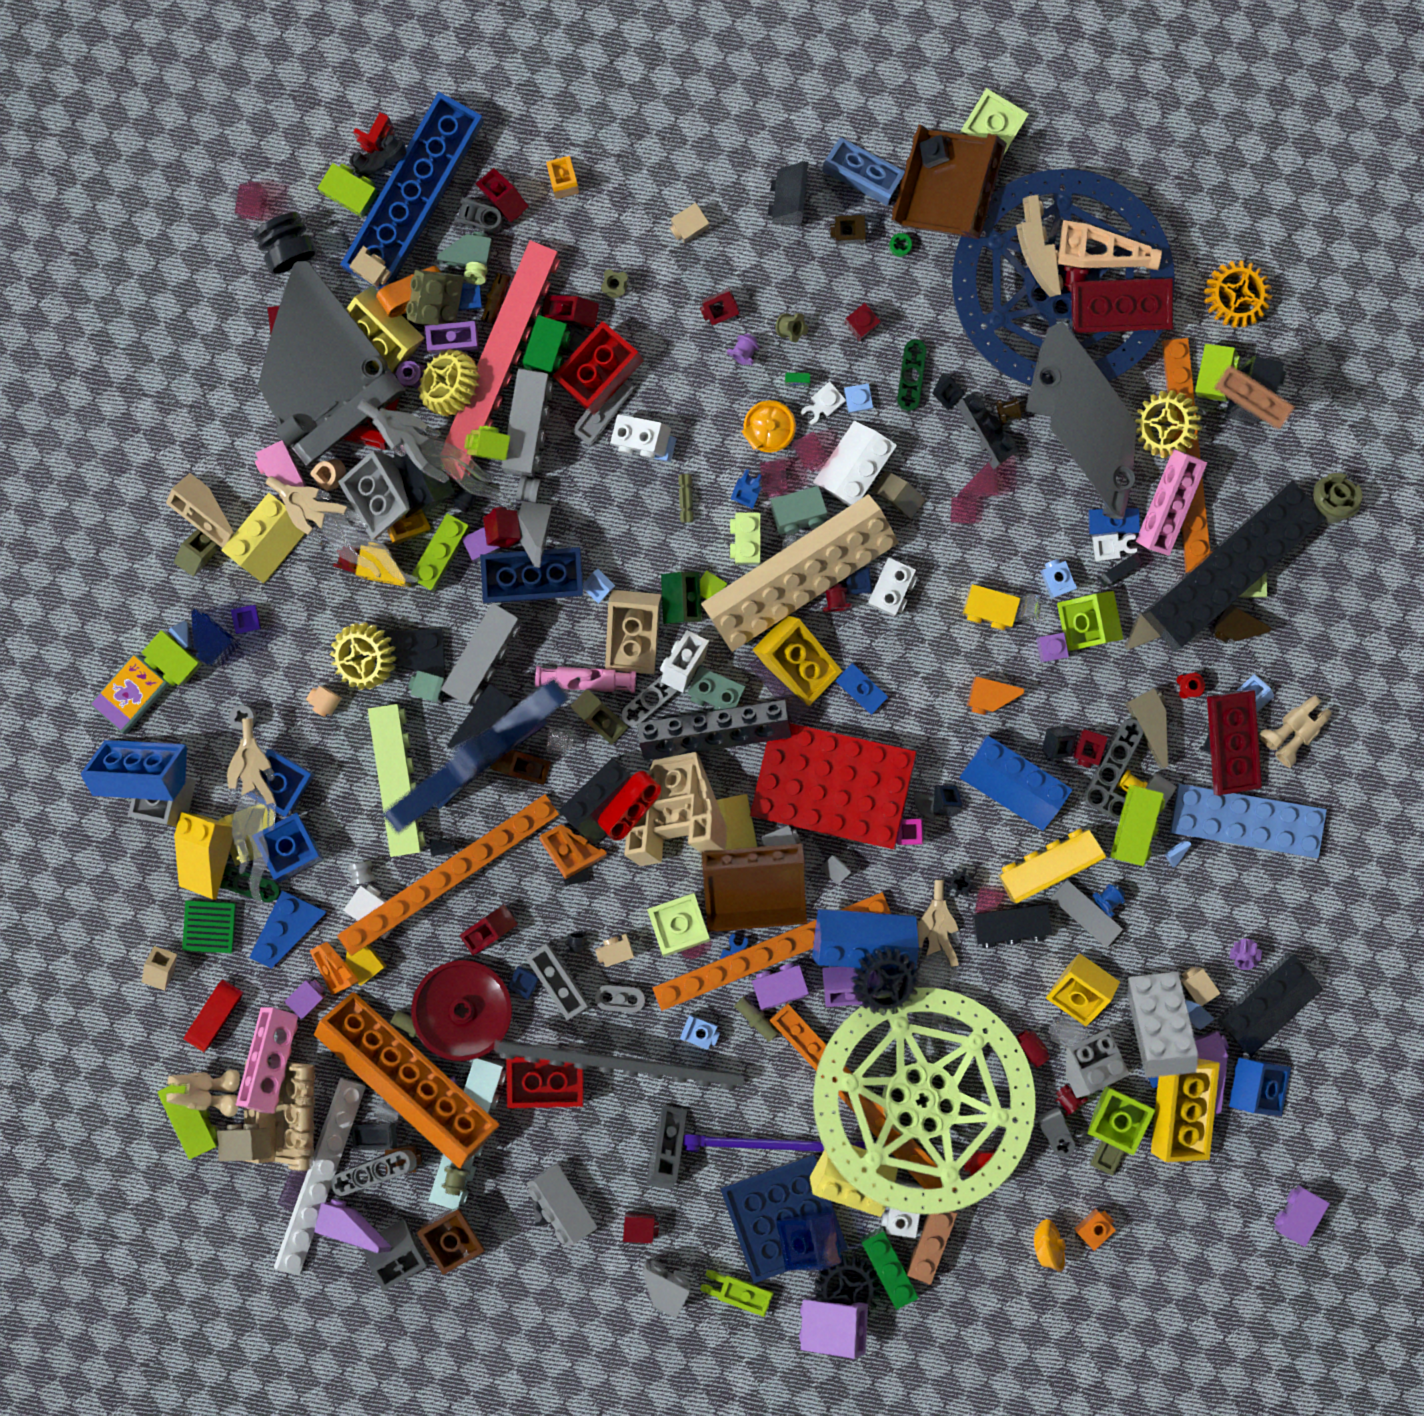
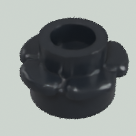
[565,932,589,952]

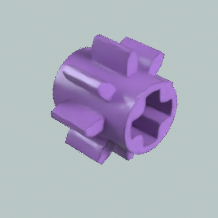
[1230,939,1262,970]

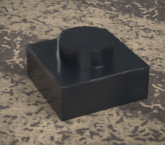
[919,134,950,168]

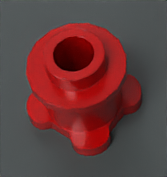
[1176,672,1205,699]

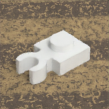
[801,382,846,425]
[1092,532,1137,561]

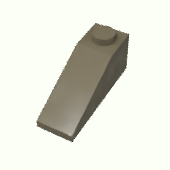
[1125,688,1168,769]

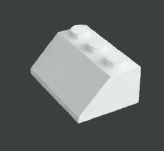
[813,421,897,507]

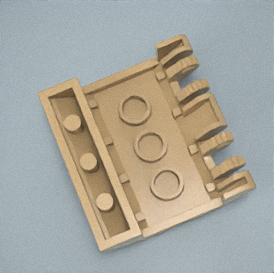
[244,1061,315,1170]

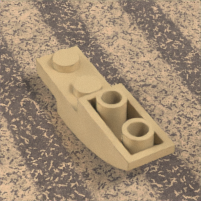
[1016,195,1063,297]

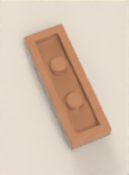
[1214,365,1294,430]

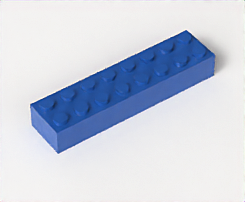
[340,91,484,290]

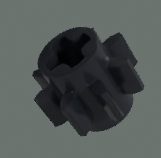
[945,867,976,898]

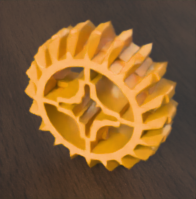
[1204,260,1272,328]

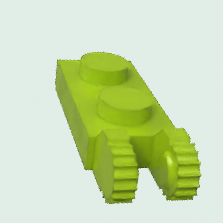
[700,1269,773,1317]

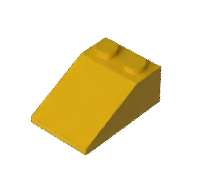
[752,616,842,706]
[174,812,236,900]

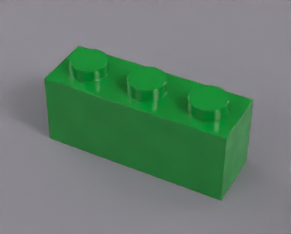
[860,1227,919,1310]

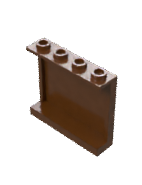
[891,124,1007,239]
[701,844,807,932]

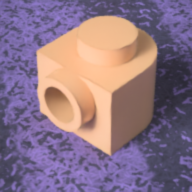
[310,458,346,491]
[306,685,342,717]

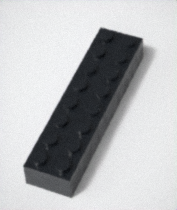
[1141,481,1326,651]

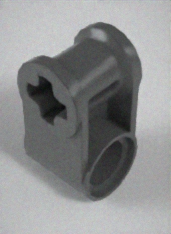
[454,198,504,234]
[1036,1107,1075,1157]

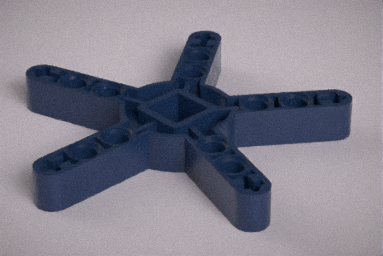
[382,677,571,834]

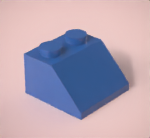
[252,812,324,883]
[1229,1058,1291,1116]

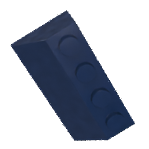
[480,547,583,604]

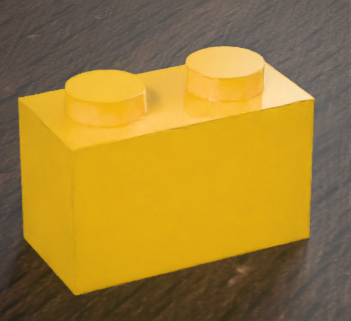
[962,584,1020,631]

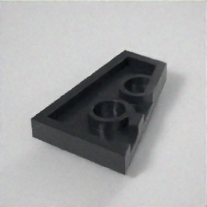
[956,392,1020,470]
[369,629,445,678]

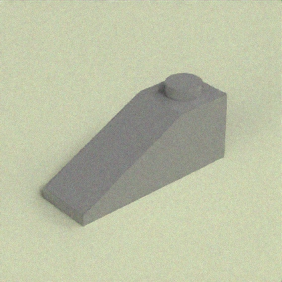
[516,501,552,568]

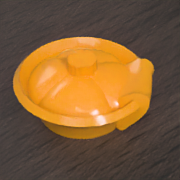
[741,400,796,453]
[1034,1219,1066,1273]

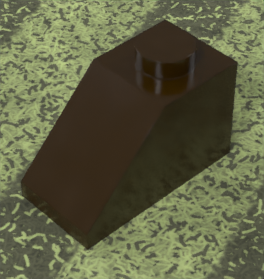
[1210,604,1272,644]

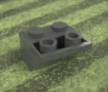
[363,1218,429,1292]

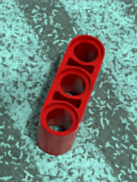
[598,771,661,841]
[183,979,244,1053]

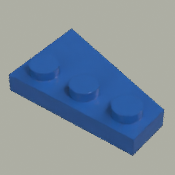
[249,890,328,969]

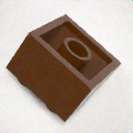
[417,1207,485,1275]

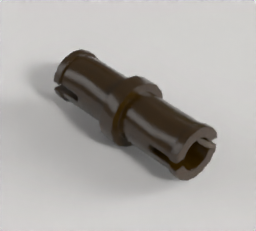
[480,272,511,325]

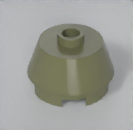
[1313,473,1363,523]

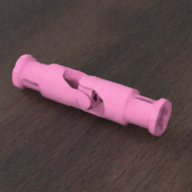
[535,666,636,693]

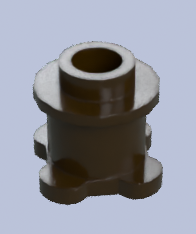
[995,396,1025,426]

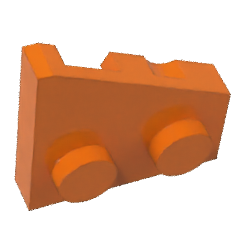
[539,824,607,879]
[310,942,359,995]

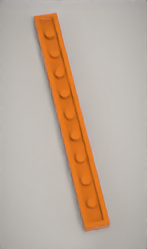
[1162,338,1210,573]
[337,794,559,957]
[652,892,891,1011]
[769,1003,956,1202]

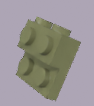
[406,270,464,326]

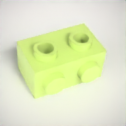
[730,513,760,565]

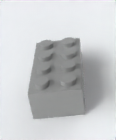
[501,369,554,478]
[441,603,522,706]
[1127,972,1198,1078]

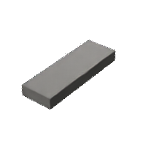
[571,380,636,446]
[1050,879,1123,948]

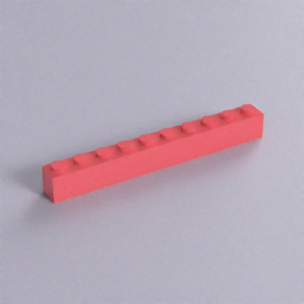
[439,240,561,483]

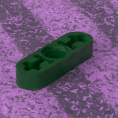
[896,339,926,412]
[220,865,281,903]

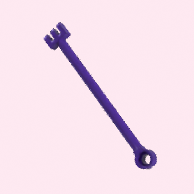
[682,1135,867,1152]

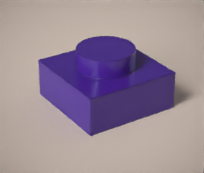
[231,605,261,635]

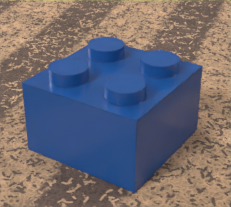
[246,749,315,817]

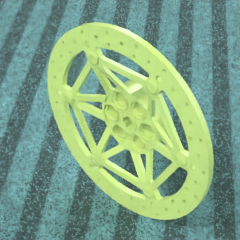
[813,987,1035,1214]

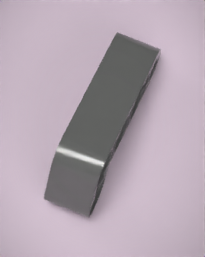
[1083,719,1144,820]

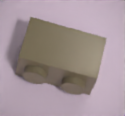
[217,1123,271,1161]

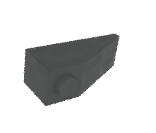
[646,1105,687,1190]

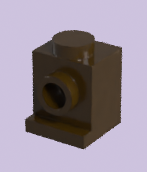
[830,215,866,244]

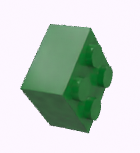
[522,315,572,379]

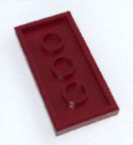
[1071,278,1173,333]
[1207,689,1262,796]

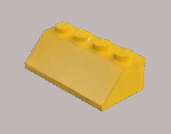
[998,828,1106,903]
[1151,1058,1220,1162]

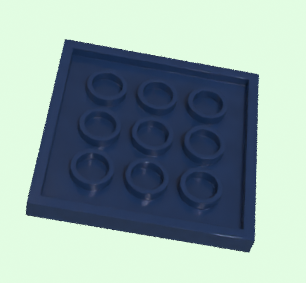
[720,1154,848,1283]

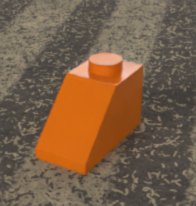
[967,676,1024,716]

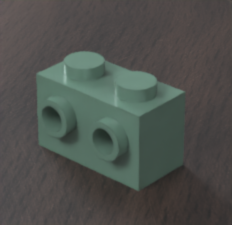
[771,486,827,535]
[687,666,745,711]

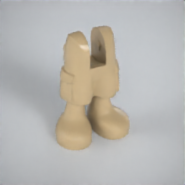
[1258,695,1332,768]
[166,1069,240,1116]

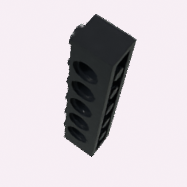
[637,700,792,761]

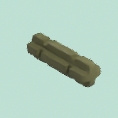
[678,474,693,523]

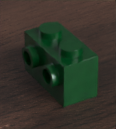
[661,572,702,624]

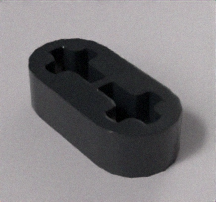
[1097,552,1143,588]

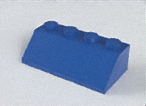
[959,735,1073,831]
[80,740,188,801]
[812,909,919,969]

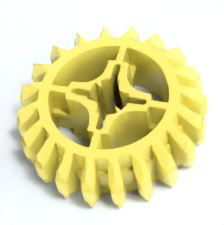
[418,349,480,417]
[1135,390,1202,458]
[329,622,397,690]

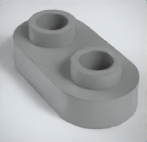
[595,985,645,1013]

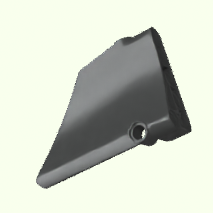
[258,261,406,466]

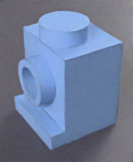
[1040,559,1077,599]
[680,1014,720,1050]

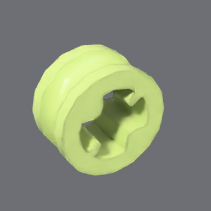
[464,262,488,285]

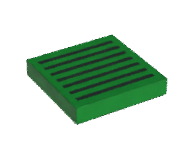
[182,900,236,953]

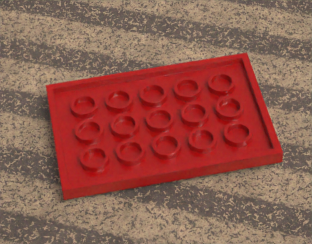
[750,723,917,850]

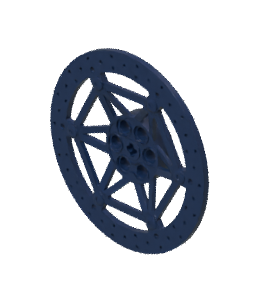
[952,169,1175,386]

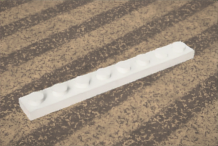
[274,1078,366,1275]

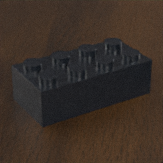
[1224,355,1287,425]

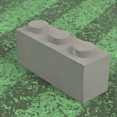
[526,942,589,1020]
[526,1164,598,1247]

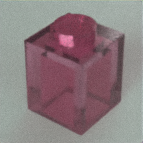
[234,181,268,222]
[791,431,828,473]
[760,460,788,498]

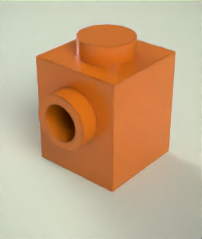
[1074,1208,1116,1251]

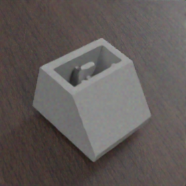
[1066,1029,1130,1098]
[643,1260,691,1318]

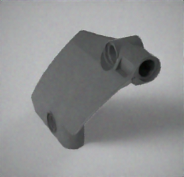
[1026,322,1137,519]

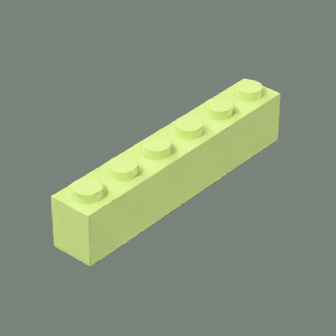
[368,704,426,857]

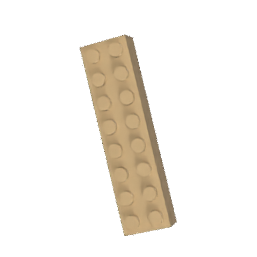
[701,494,899,652]

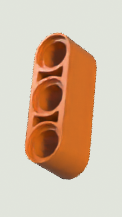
[376,266,442,318]

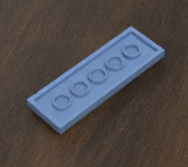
[1169,784,1327,858]

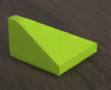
[700,570,727,600]

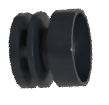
[252,212,318,275]

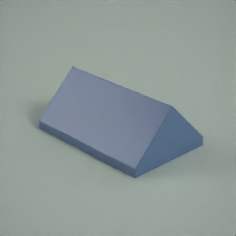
[822,137,905,206]

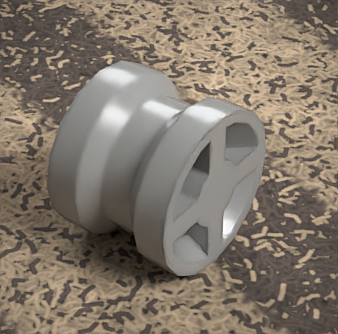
[516,475,541,503]
[229,705,257,730]
[347,861,376,885]

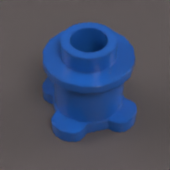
[1093,884,1125,917]

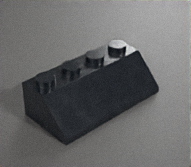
[1216,952,1323,1057]

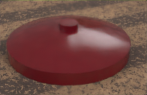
[411,960,512,1061]

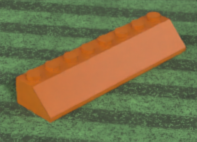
[314,991,500,1169]

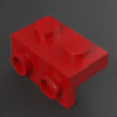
[353,112,395,154]

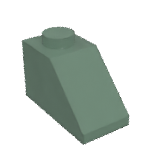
[437,232,493,269]
[408,671,447,704]

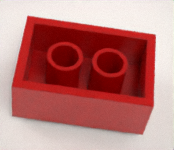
[552,321,644,415]
[507,1055,584,1108]

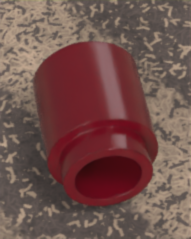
[1016,1030,1050,1068]

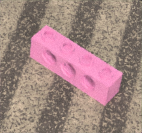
[1136,449,1207,556]
[236,1007,298,1114]

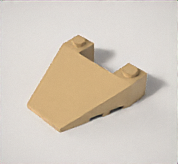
[624,752,727,866]

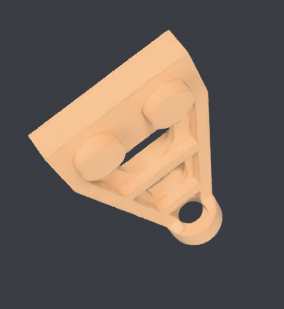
[1058,220,1161,270]

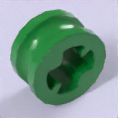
[889,233,912,257]

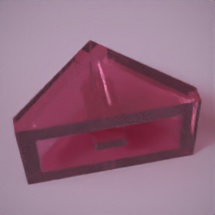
[957,459,998,499]

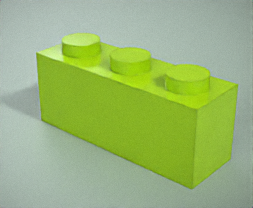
[410,513,471,592]
[1110,784,1165,866]
[157,1085,218,1160]

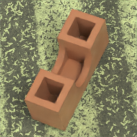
[905,1210,957,1285]

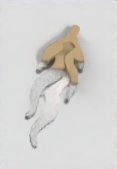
[266,476,418,582]
[227,718,276,907]
[914,880,960,1064]

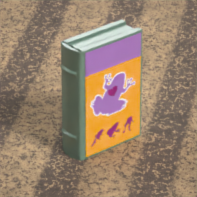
[90,654,170,735]

